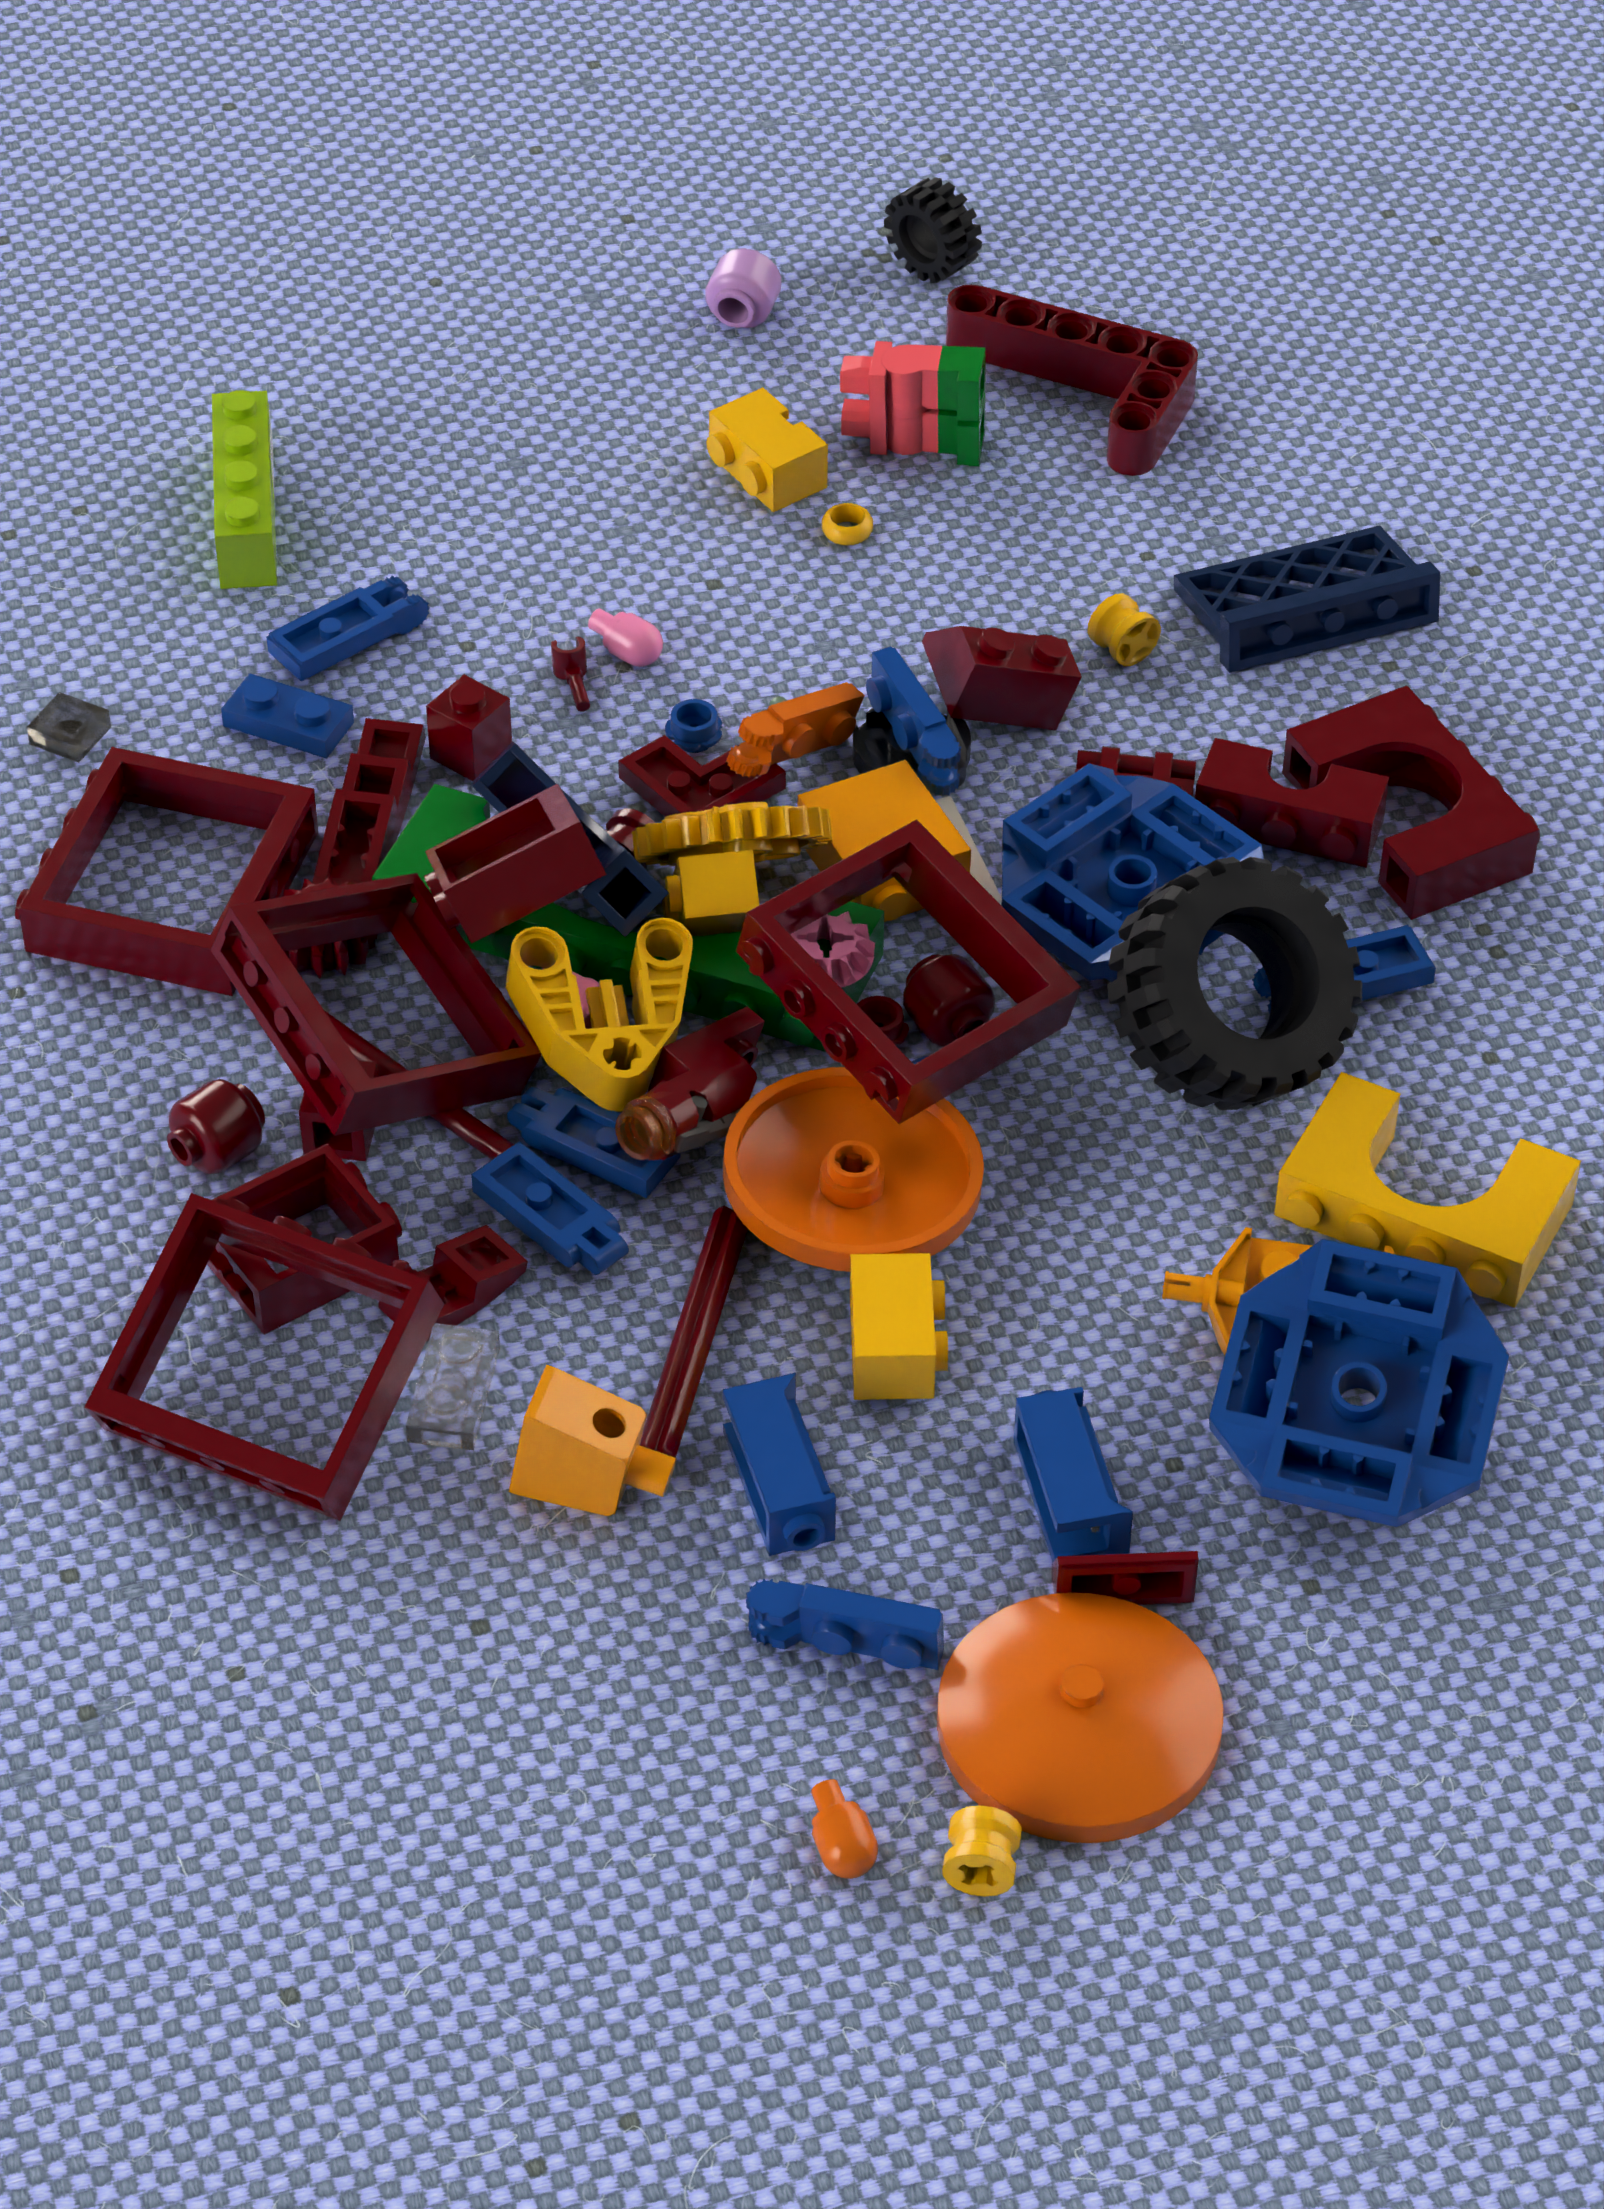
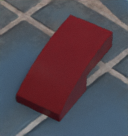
[378,1225,528,1342]

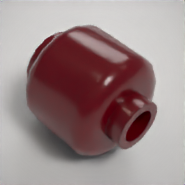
[903,954,996,1047]
[167,1079,265,1174]

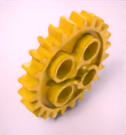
[632,802,833,866]

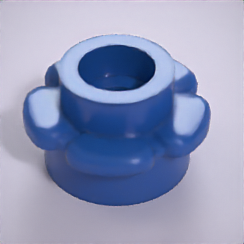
[665,699,722,753]

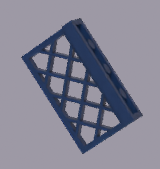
[1174,526,1440,673]

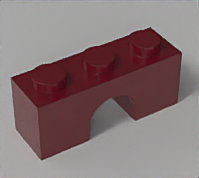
[1195,738,1389,868]

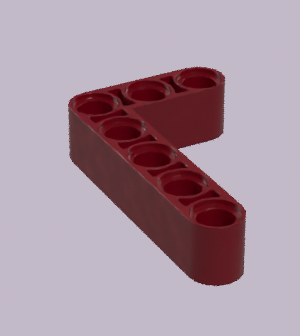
[946,284,1198,476]

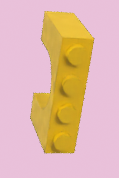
[1274,1072,1581,1308]

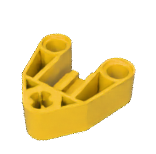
[505,918,693,1112]

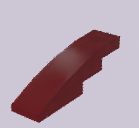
[312,718,426,886]

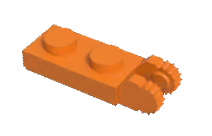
[726,682,865,778]

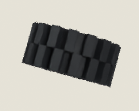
[884,177,982,283]

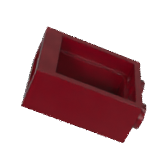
[423,783,606,944]
[207,1143,402,1335]

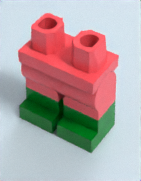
[840,341,986,467]

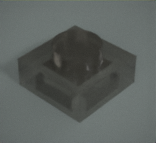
[27,692,111,763]

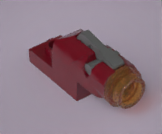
[615,1006,765,1160]

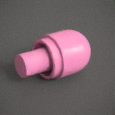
[588,608,663,667]

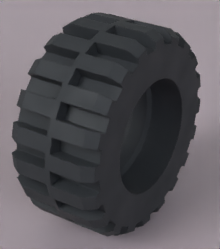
[1107,857,1363,1110]

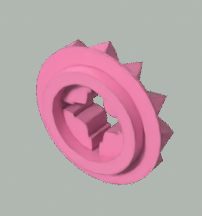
[790,911,875,988]

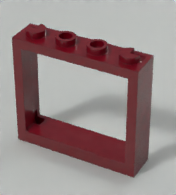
[15,747,318,996]
[736,819,1081,1124]
[211,873,542,1136]
[84,1193,444,1521]

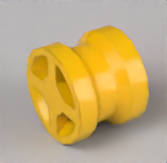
[1087,593,1161,666]
[942,1805,1022,1897]

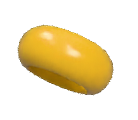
[822,503,873,546]

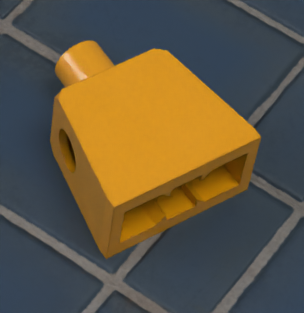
[509,1364,677,1516]

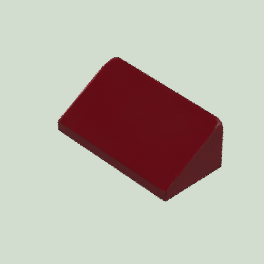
[1051,1551,1199,1605]

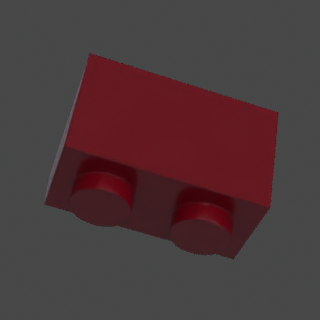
[922,626,1082,730]

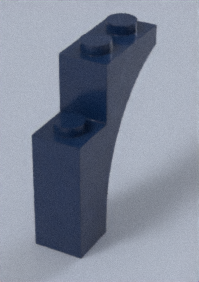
[470,742,669,937]

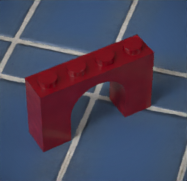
[1282,685,1540,920]

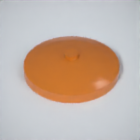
[723,1067,984,1272]
[937,1592,1223,1843]

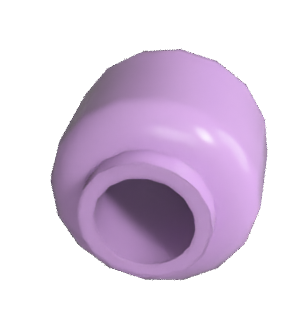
[705,248,781,328]

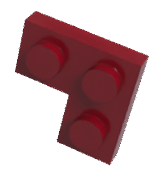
[618,735,786,817]

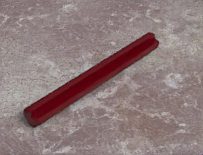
[640,1205,748,1458]

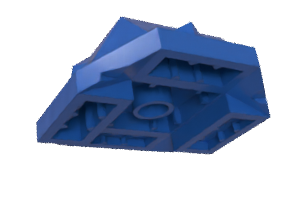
[1001,764,1264,982]
[1209,1239,1509,1527]

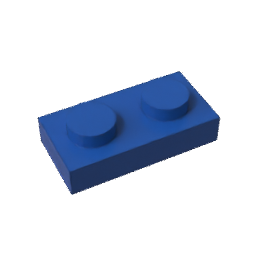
[221,673,354,759]

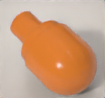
[811,1779,878,1879]

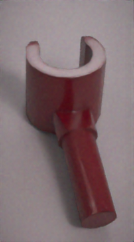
[551,636,590,712]

